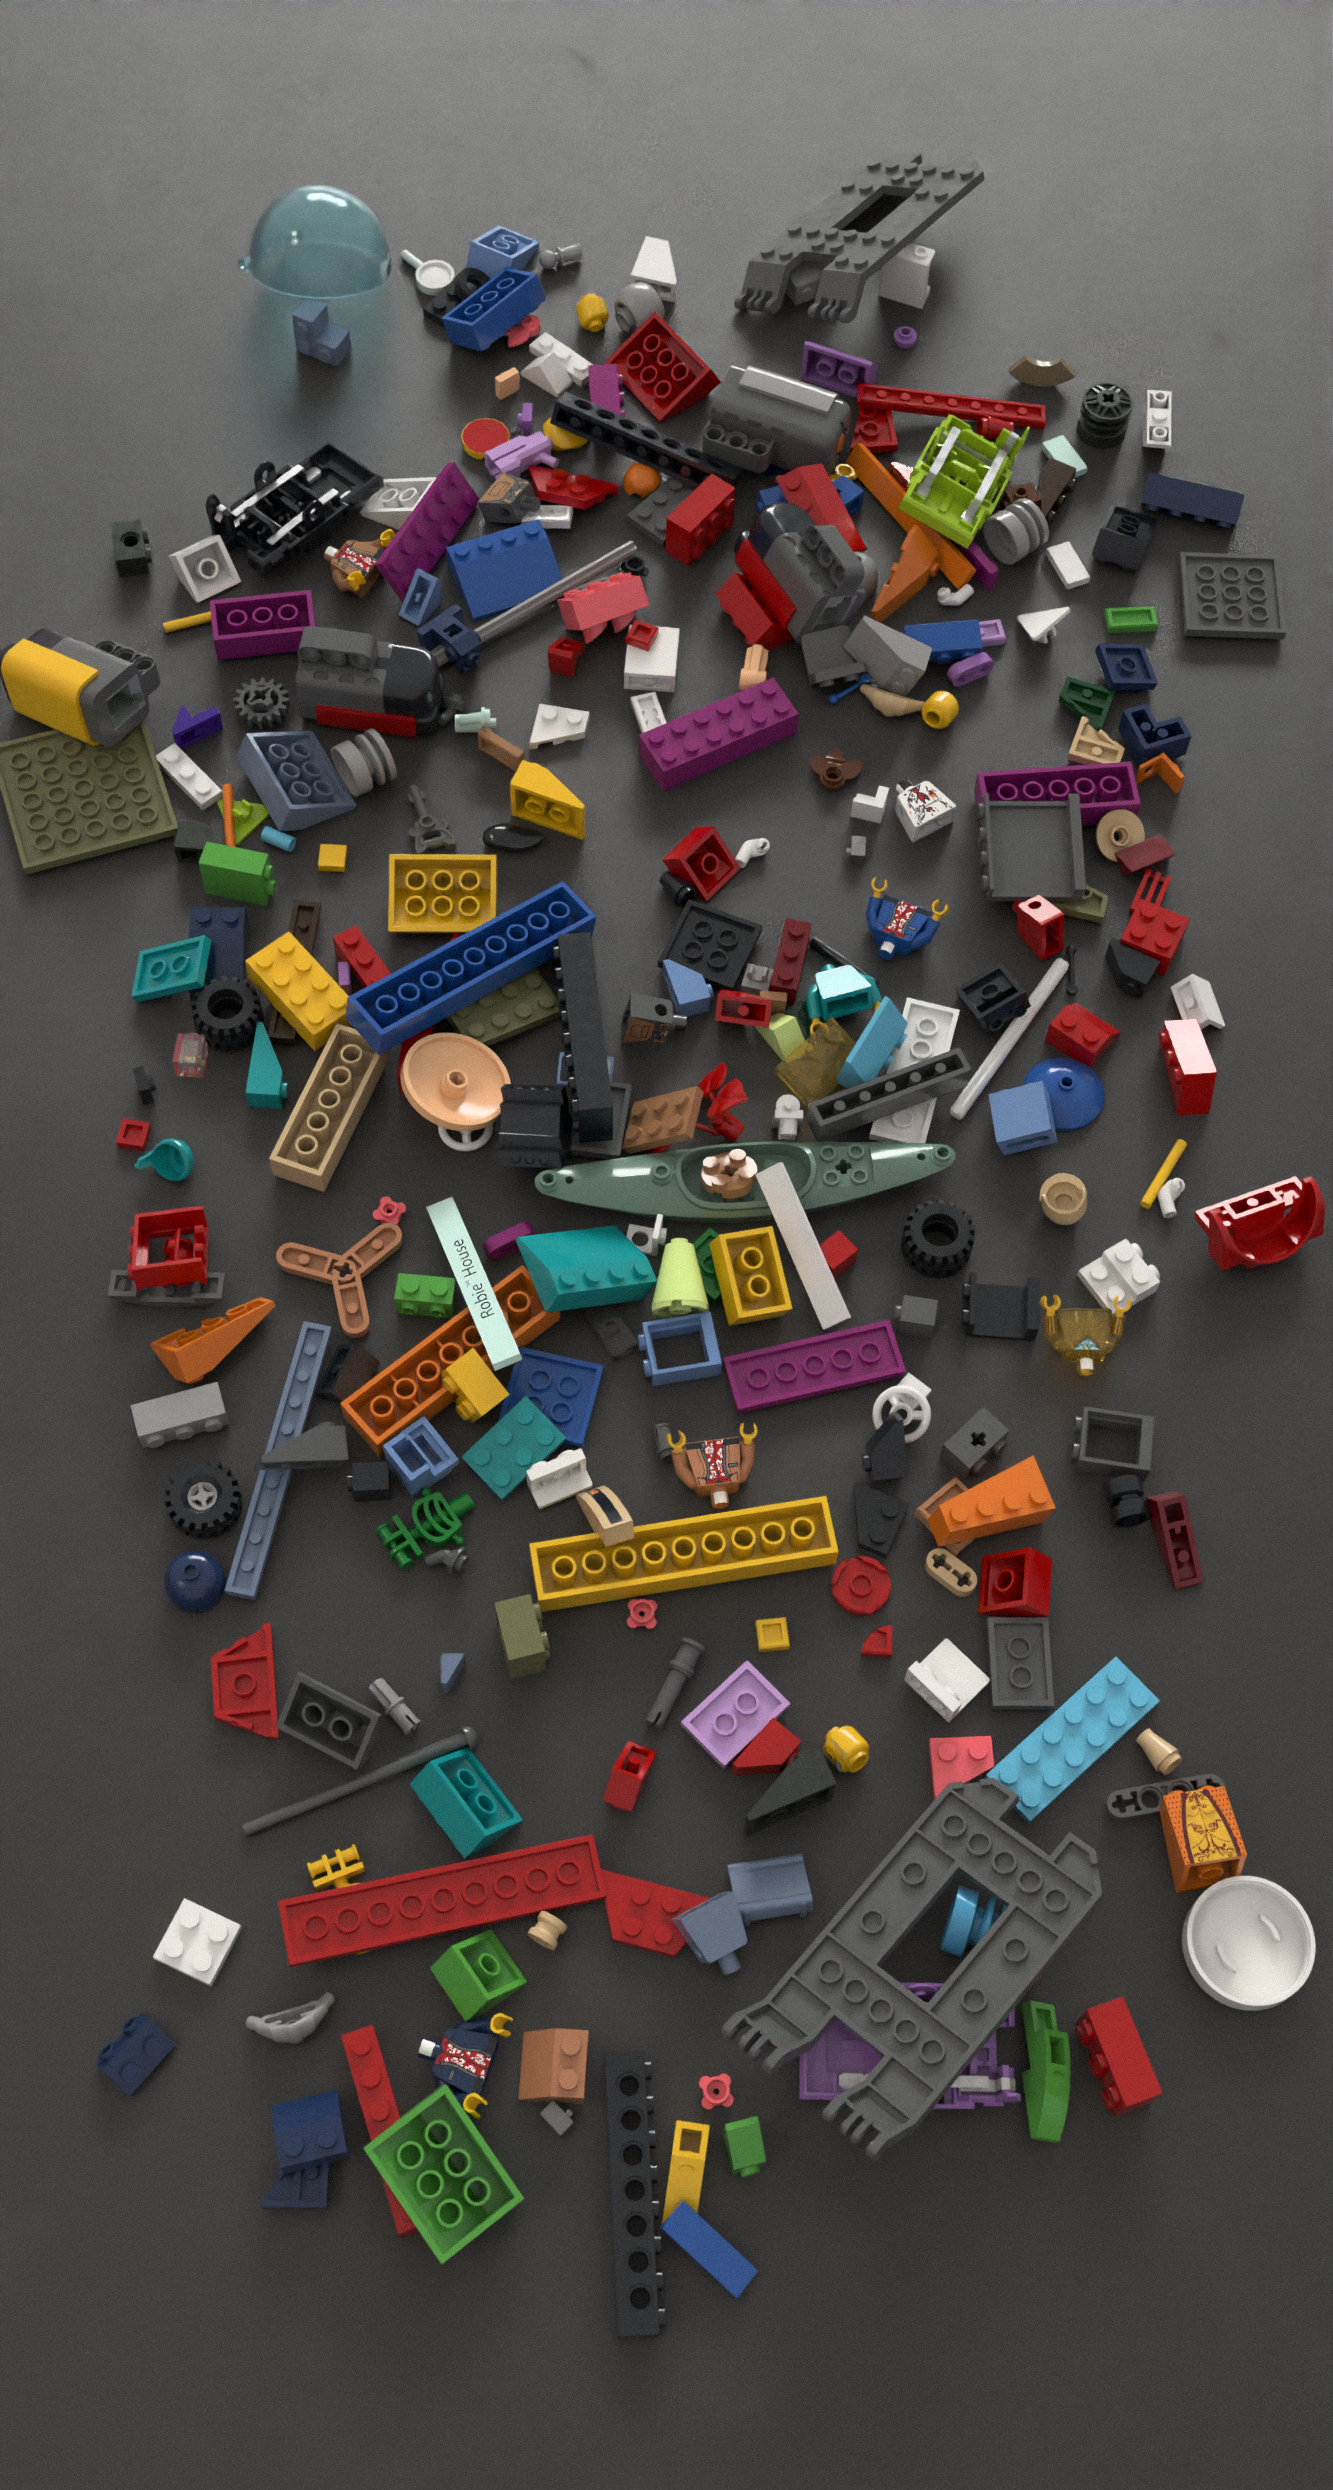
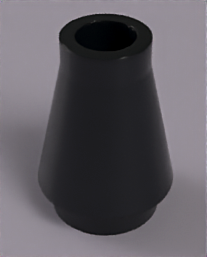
[660,871,697,907]

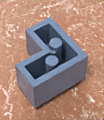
[292,296,352,367]

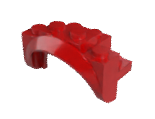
[1195,1176,1325,1270]

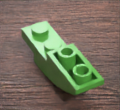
[1021,2000,1071,2143]

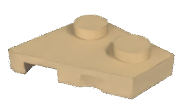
[1067,716,1125,765]

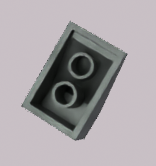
[744,1749,836,1837]

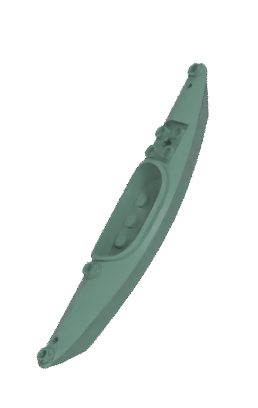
[535,1141,956,1223]

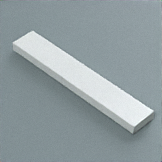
[755,1162,851,1330]

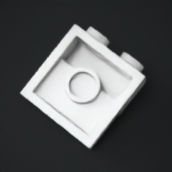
[1077,1239,1160,1319]

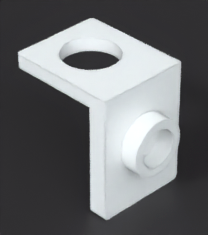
[626,1214,667,1256]

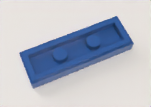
[660,2200,758,2298]

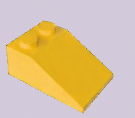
[510,760,585,840]

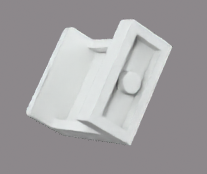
[878,243,935,309]
[624,625,680,692]

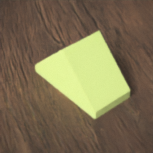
[756,1012,809,1066]

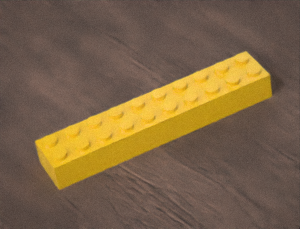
[529,1496,838,1612]

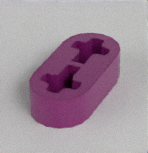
[483,1222,537,1260]

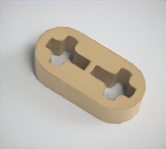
[925,1548,977,1597]

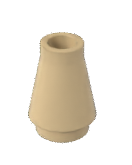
[1136,1728,1182,1775]

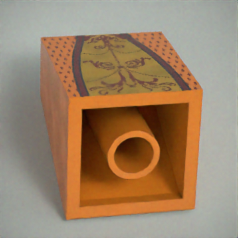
[1159,1786,1247,1893]

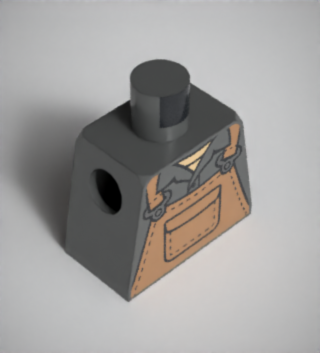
[477,472,540,523]
[621,993,687,1044]

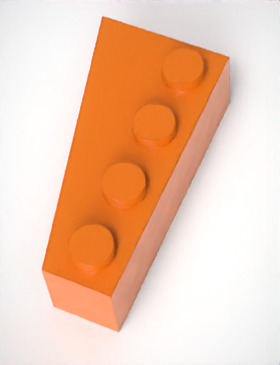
[928,1455,1056,1547]

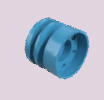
[940,1885,1007,1957]

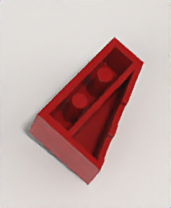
[1158,1019,1217,1116]

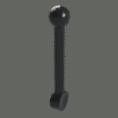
[1066,945,1078,996]

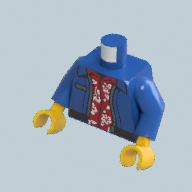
[866,877,950,960]

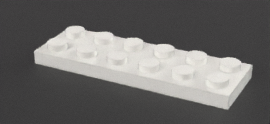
[869,997,960,1143]

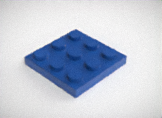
[498,1346,604,1448]

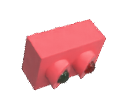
[557,572,649,644]

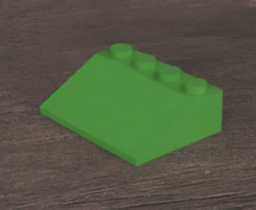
[363,2085,524,2264]

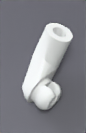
[937,584,974,606]
[735,838,770,868]
[1158,1178,1185,1218]

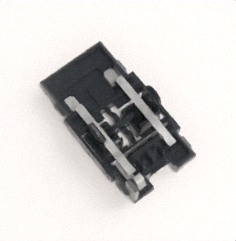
[205,441,384,575]

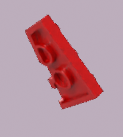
[850,407,898,453]

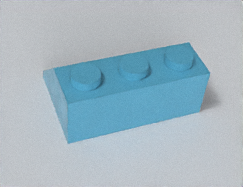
[835,996,908,1089]

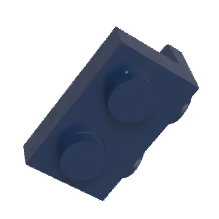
[96,2013,176,2096]

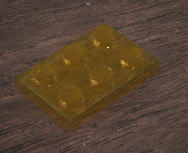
[773,1017,856,1107]

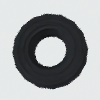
[454,267,491,302]

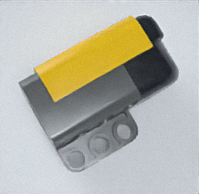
[0,628,161,747]

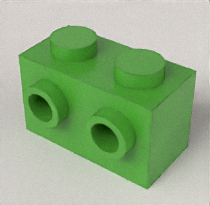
[394,1273,457,1319]

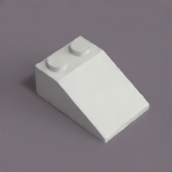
[360,477,437,530]

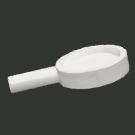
[401,250,455,296]

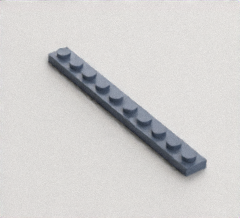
[224,1321,333,1600]

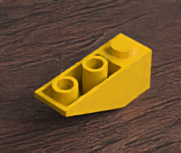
[662,2120,710,2224]

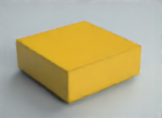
[318,844,347,872]
[755,1617,790,1652]

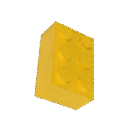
[709,1226,792,1326]

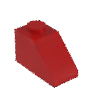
[715,989,773,1028]
[732,1718,802,1776]
[602,1741,657,1812]

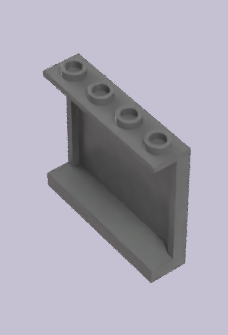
[977,793,1086,901]

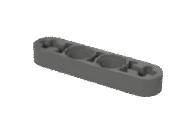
[1104,1774,1225,1822]

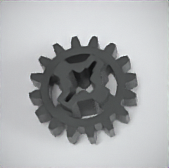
[233,677,290,729]

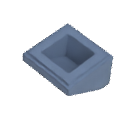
[441,1653,466,1693]

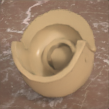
[1040,1173,1088,1225]

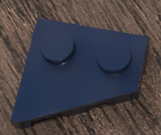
[261,2163,330,2209]

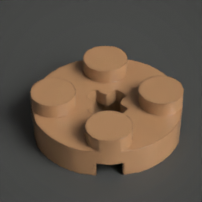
[701,1149,758,1199]

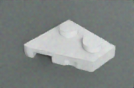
[529,704,590,749]

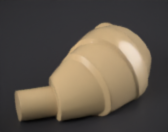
[860,684,925,717]

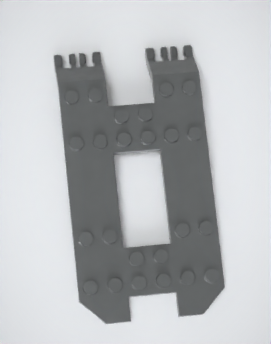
[734,152,985,324]
[721,1778,1103,2161]

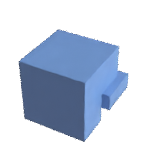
[383,1416,459,1498]

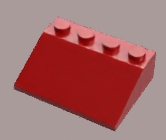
[605,312,721,423]

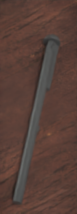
[242,1727,478,1836]

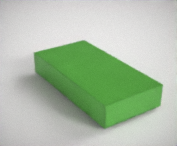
[1104,606,1158,634]

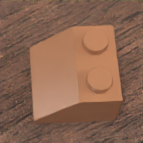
[518,2028,589,2105]

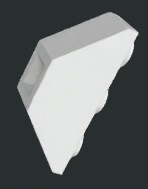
[1142,390,1171,449]

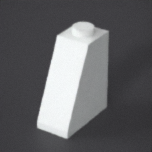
[631,236,677,303]

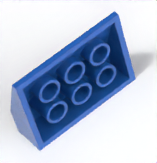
[446,519,562,622]

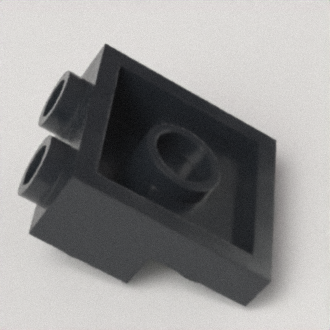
[955,963,1031,1034]

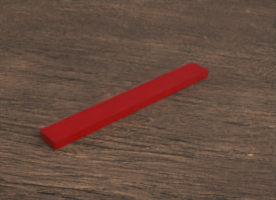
[857,383,1046,429]

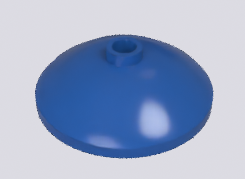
[1023,1057,1105,1131]

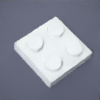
[153,1898,242,1987]

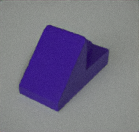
[172,704,223,749]

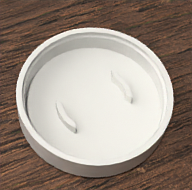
[1182,1876,1316,2011]

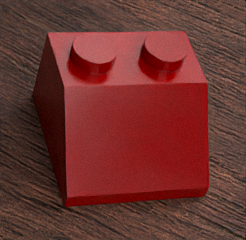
[662,826,741,901]
[1045,1003,1121,1068]
[978,1547,1052,1617]

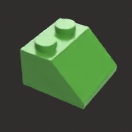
[430,1929,527,2022]

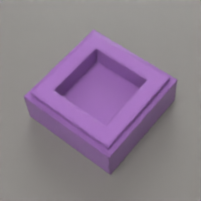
[338,962,352,996]

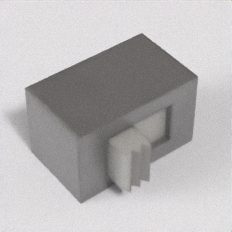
[845,836,866,864]
[540,2101,574,2138]

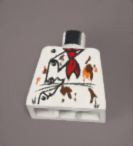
[895,779,956,842]

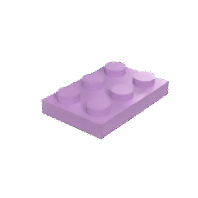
[681,1660,790,1769]

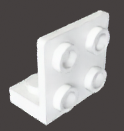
[904,1639,990,1723]

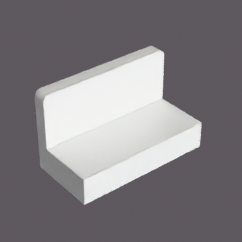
[1171,974,1225,1030]

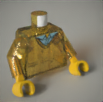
[1040,1294,1131,1376]

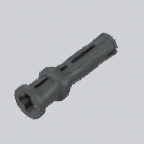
[644,1637,706,1730]

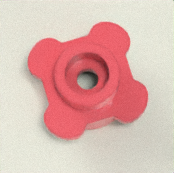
[373,1196,406,1225]
[627,1599,657,1629]
[699,2073,734,2110]

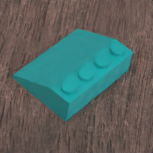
[516,1225,657,1313]

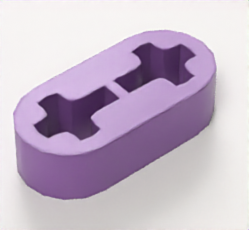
[947,652,994,687]

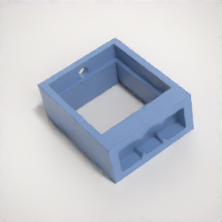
[637,1311,722,1387]

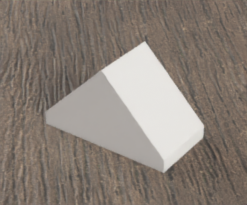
[521,352,572,398]

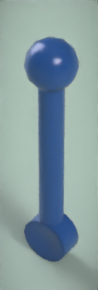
[829,674,872,705]

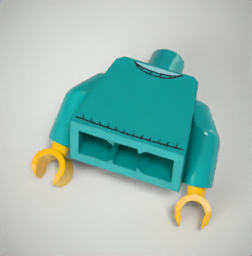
[806,964,882,1041]

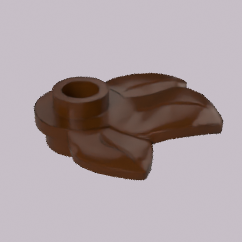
[810,747,862,790]

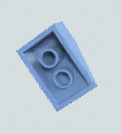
[466,226,540,279]

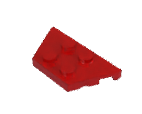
[528,465,619,510]
[211,1623,280,1741]
[601,1869,711,1958]

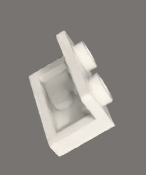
[526,1448,593,1509]

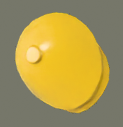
[543,418,588,451]

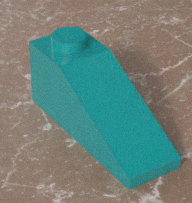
[245,1022,289,1109]

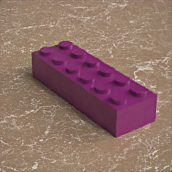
[638,678,799,791]
[974,762,1141,827]

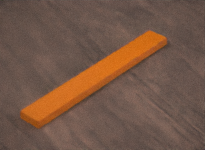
[845,443,976,590]

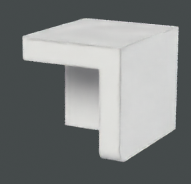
[851,786,889,824]

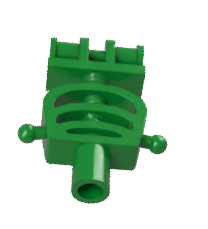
[375,1487,475,1570]

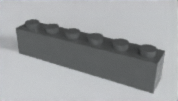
[806,1047,972,1142]

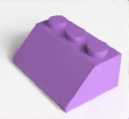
[801,341,879,398]

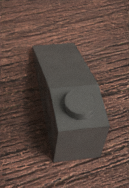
[253,1422,349,1470]

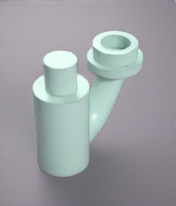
[455,707,496,733]

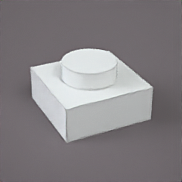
[897,1373,931,1411]

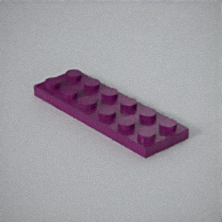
[375,462,479,602]
[723,1320,906,1414]

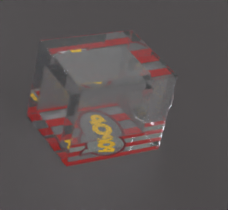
[172,1033,209,1078]

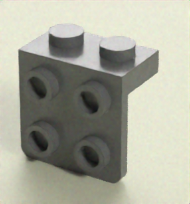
[800,625,865,688]

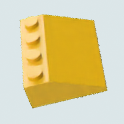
[388,854,498,933]

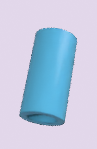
[261,826,296,852]

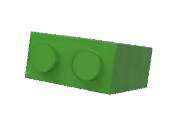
[199,841,277,906]

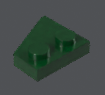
[1058,676,1115,731]

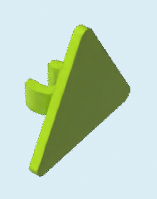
[217,799,270,846]

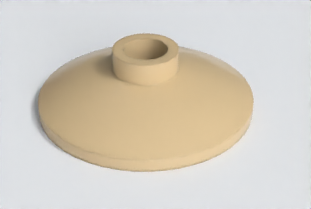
[1096,809,1145,862]

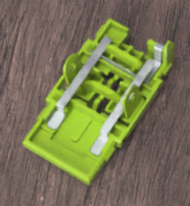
[898,414,1030,549]

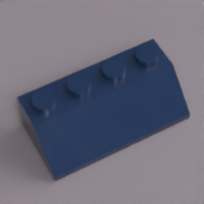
[1141,472,1245,528]

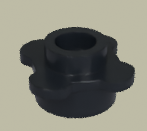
[621,556,649,577]

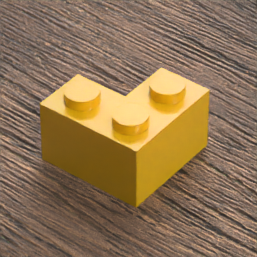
[441,1348,509,1424]

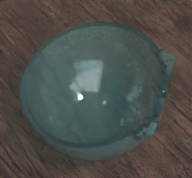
[238,184,391,299]

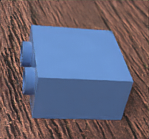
[988,1081,1058,1155]

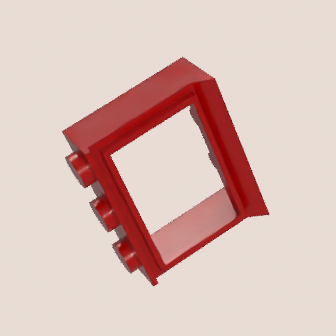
[127,1205,209,1292]

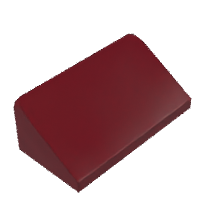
[1114,835,1175,877]

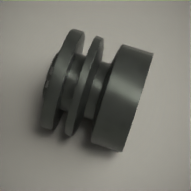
[1076,382,1133,449]

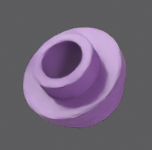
[893,326,917,349]

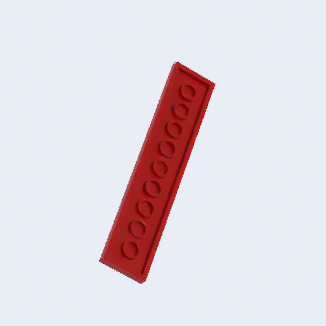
[278,1834,607,1968]

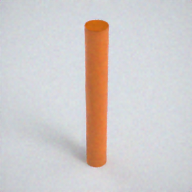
[222,784,235,847]

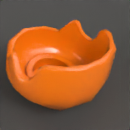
[622,462,662,498]

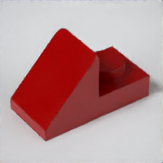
[547,637,586,677]

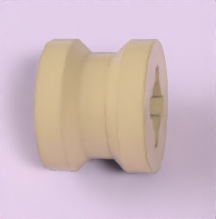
[527,1911,568,1950]

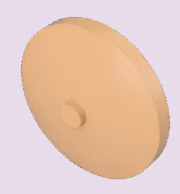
[400,1033,511,1131]

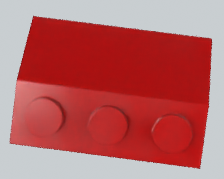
[715,572,794,650]

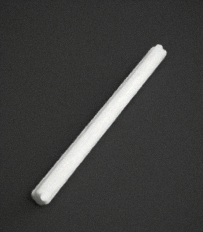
[950,958,1069,1120]

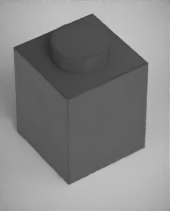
[894,1295,938,1338]

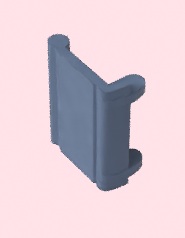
[727,1853,813,1927]

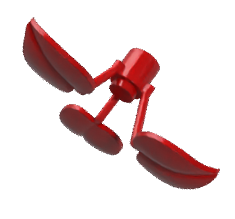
[648,1062,748,1154]

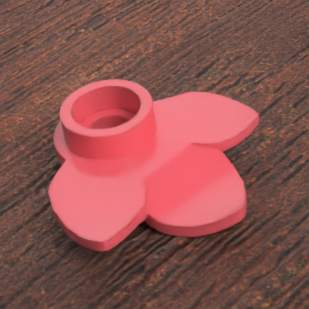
[504,315,541,348]

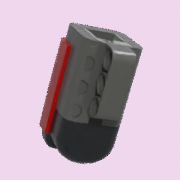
[734,502,867,644]
[296,626,445,738]

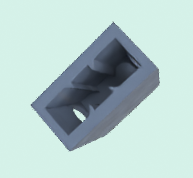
[672,1891,747,1975]

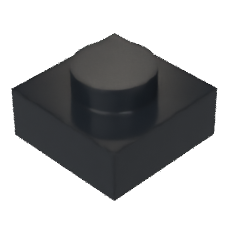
[133,1066,156,1105]

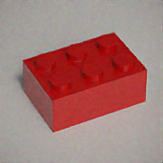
[665,474,736,566]
[1075,1997,1163,2117]

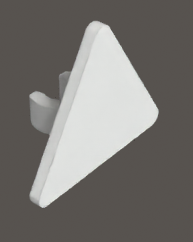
[1017,607,1070,644]

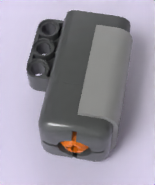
[702,365,851,477]

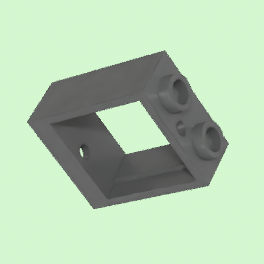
[1071,1406,1154,1481]

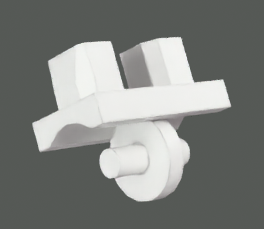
[772,1094,803,1142]

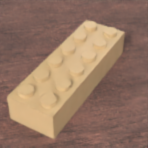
[269,1023,390,1192]

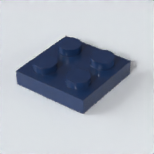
[1095,644,1158,690]

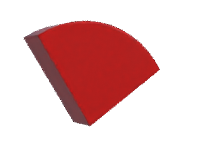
[861,1626,893,1658]

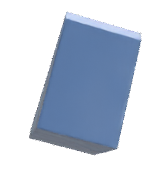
[399,569,441,626]

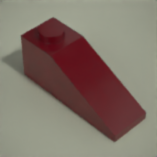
[1146,1491,1204,1589]

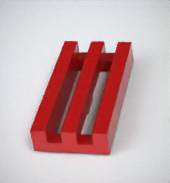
[1129,868,1171,914]

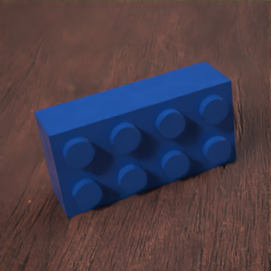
[442,267,546,351]

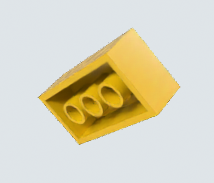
[245,932,352,1051]

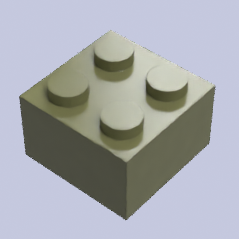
[494,1594,551,1679]

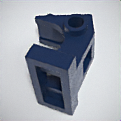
[416,604,482,674]

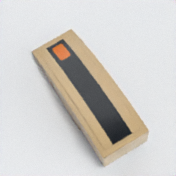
[576,1486,634,1547]

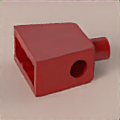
[1012,895,1064,961]

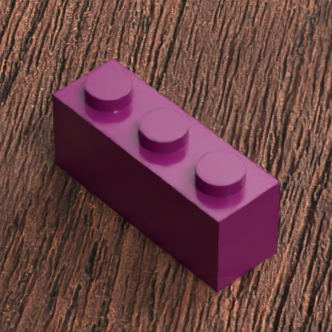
[588,364,625,417]

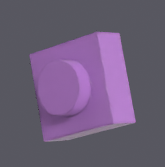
[518,403,533,437]

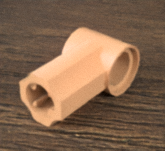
[739,644,768,691]

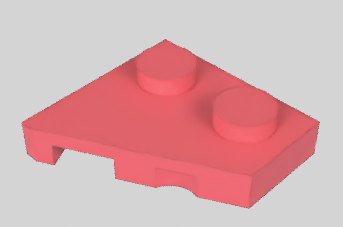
[928,1736,994,1800]

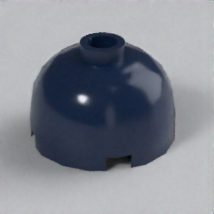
[165,1550,226,1613]

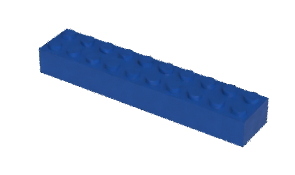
[345,881,597,1055]

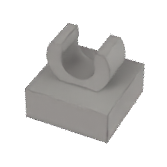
[741,964,774,995]

